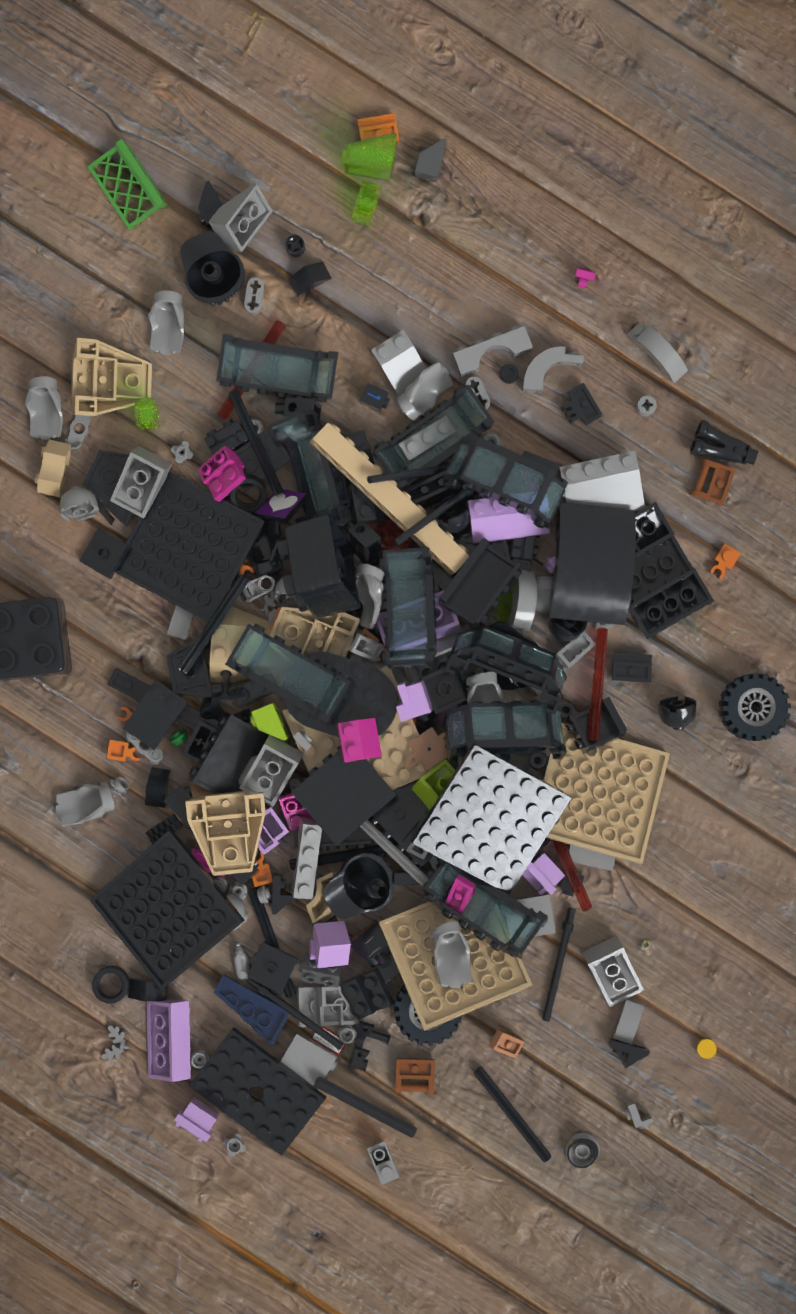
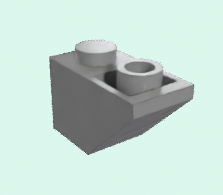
[367,1141,400,1185]

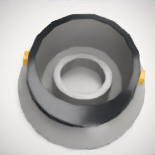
[565,1133,600,1169]

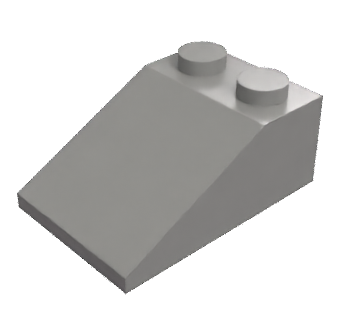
[209,183,273,253]
[371,330,426,396]
[110,446,172,519]
[239,735,303,807]
[583,936,644,1007]

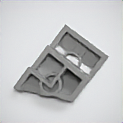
[296,986,358,1027]

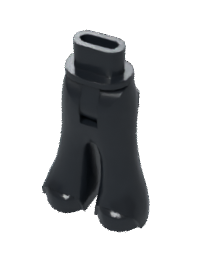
[690,420,758,465]

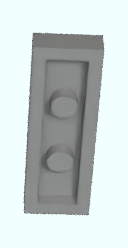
[398,416,456,462]

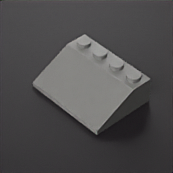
[558,450,645,512]

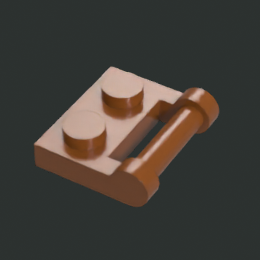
[690,459,736,506]
[395,1058,435,1094]

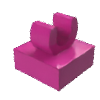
[575,266,596,288]

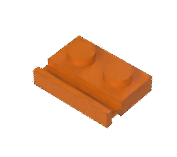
[357,113,399,148]

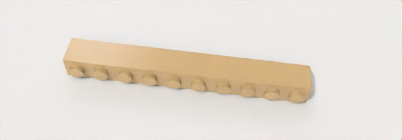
[310,423,469,575]

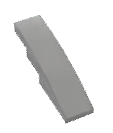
[527,631,596,696]

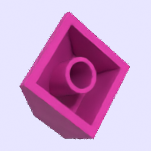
[337,718,382,763]

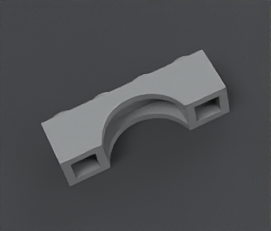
[453,325,533,377]
[290,817,322,899]

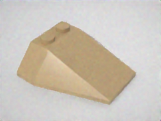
[71,338,152,416]
[210,607,288,683]
[269,607,361,665]
[185,791,266,876]

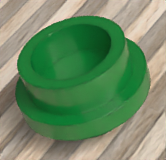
[169,729,188,746]

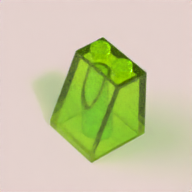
[342,133,397,182]

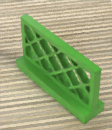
[87,139,168,230]

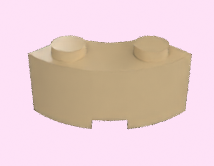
[35,439,71,497]
[306,872,337,924]

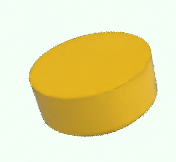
[696,1038,717,1059]

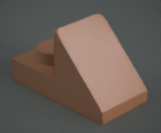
[488,1027,525,1058]

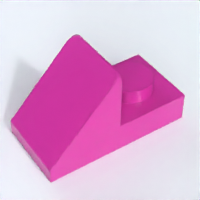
[445,874,476,914]

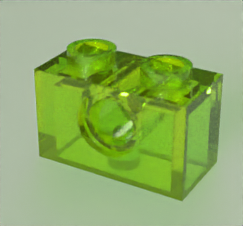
[351,180,382,227]
[134,397,160,430]

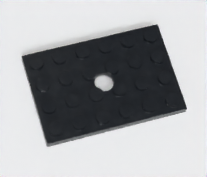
[189,1027,327,1156]

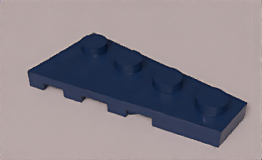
[214,975,290,1047]

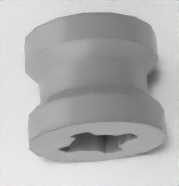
[636,396,657,417]

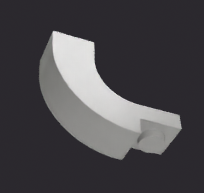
[627,322,688,383]
[522,346,584,394]
[507,570,537,635]

